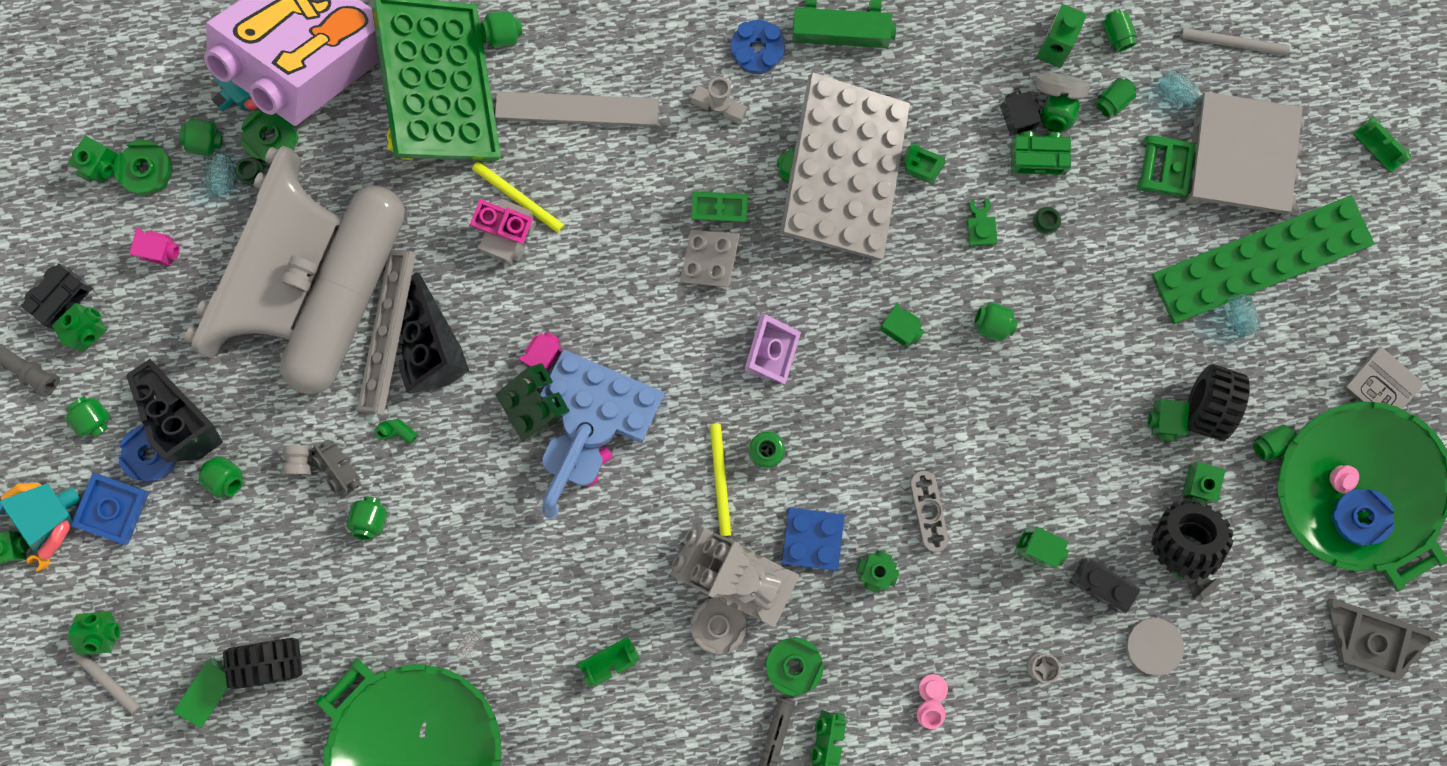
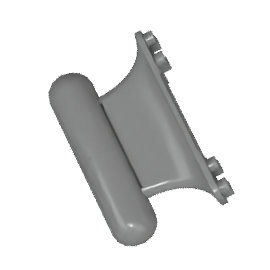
[184,146,405,394]

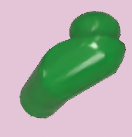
[374,419,419,445]

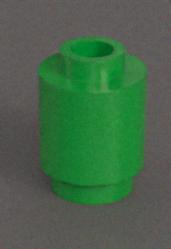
[1102,9,1137,52]
[1095,78,1136,118]
[1253,424,1297,462]

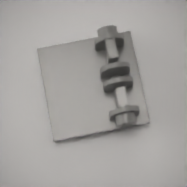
[680,230,740,291]

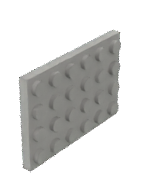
[780,72,910,260]

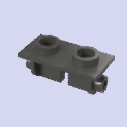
[311,439,361,498]

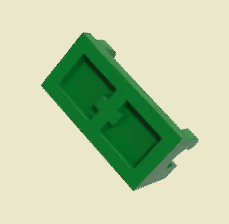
[691,191,748,222]
[173,657,228,728]

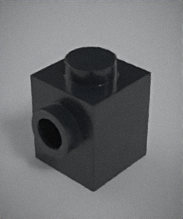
[1000,91,1041,137]

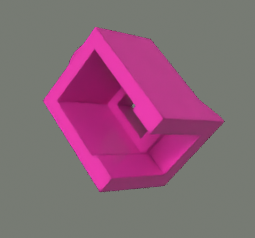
[129,227,180,266]
[519,331,563,372]

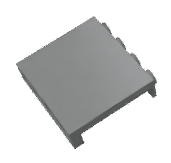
[1185,92,1305,218]

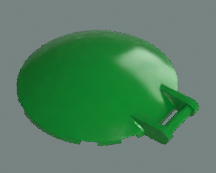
[1277,402,1447,592]
[315,657,502,766]

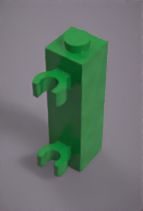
[792,0,896,48]

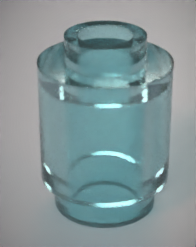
[1158,69,1200,109]
[204,153,235,196]
[1224,294,1261,337]

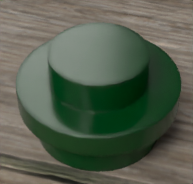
[235,157,264,185]
[1033,207,1061,234]

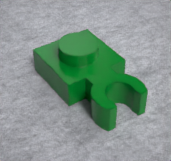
[966,198,998,247]

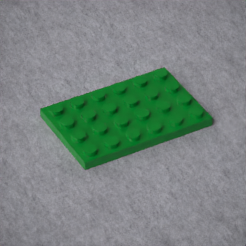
[371,0,501,161]

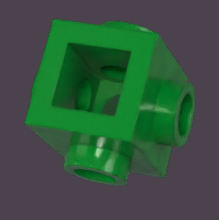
[67,135,118,183]
[52,303,107,352]
[856,550,899,594]
[67,612,121,655]

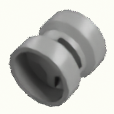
[280,255,319,292]
[282,445,312,476]
[1026,653,1061,683]

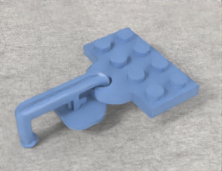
[540,349,665,519]

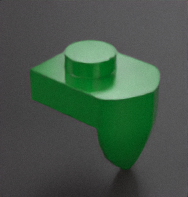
[904,143,945,184]

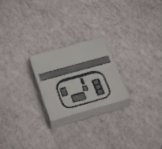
[1343,347,1424,409]

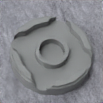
[1035,73,1091,99]
[691,598,746,655]
[1125,618,1184,676]

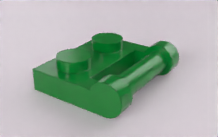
[1137,135,1196,198]

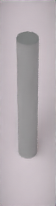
[71,652,141,715]

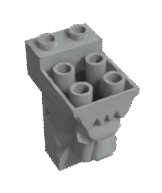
[670,524,800,627]

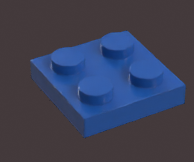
[71,472,150,545]
[782,507,845,571]

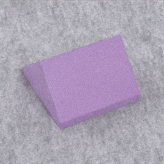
[744,314,801,384]

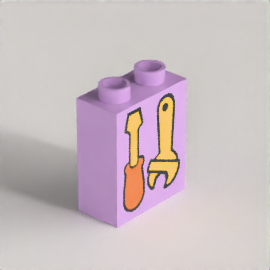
[204,0,380,126]

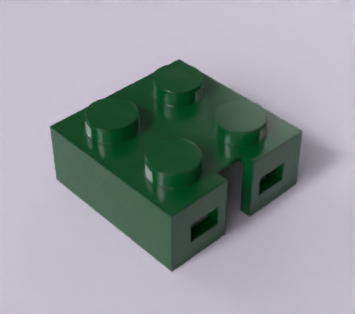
[495,363,570,442]

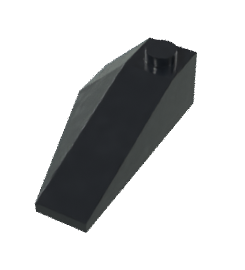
[398,272,469,394]
[126,359,223,463]

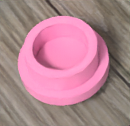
[1330,465,1359,493]
[919,674,948,702]
[916,700,946,729]

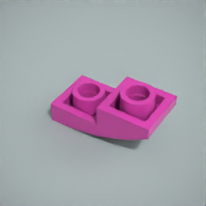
[469,199,533,245]

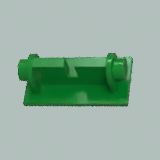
[1353,116,1411,173]
[577,637,640,687]
[810,710,847,766]

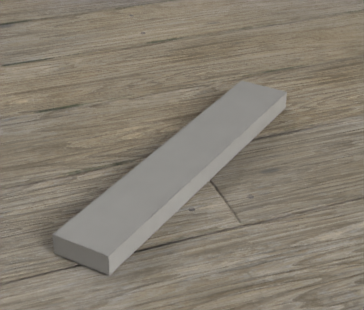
[495,91,659,127]
[357,250,416,415]

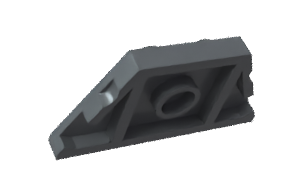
[1327,598,1439,681]

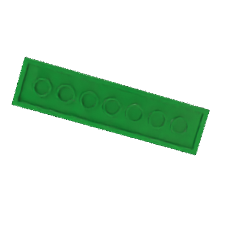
[1151,195,1375,325]

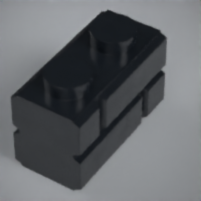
[21,263,93,329]
[1069,558,1140,614]

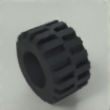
[1187,364,1250,442]
[1151,501,1234,580]
[223,637,303,689]

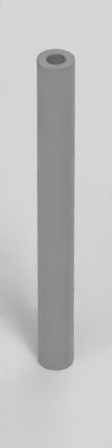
[1180,28,1290,56]

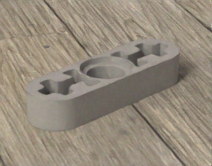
[910,471,949,552]

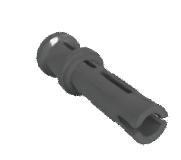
[0,345,60,397]

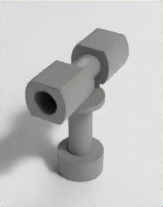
[691,77,748,125]

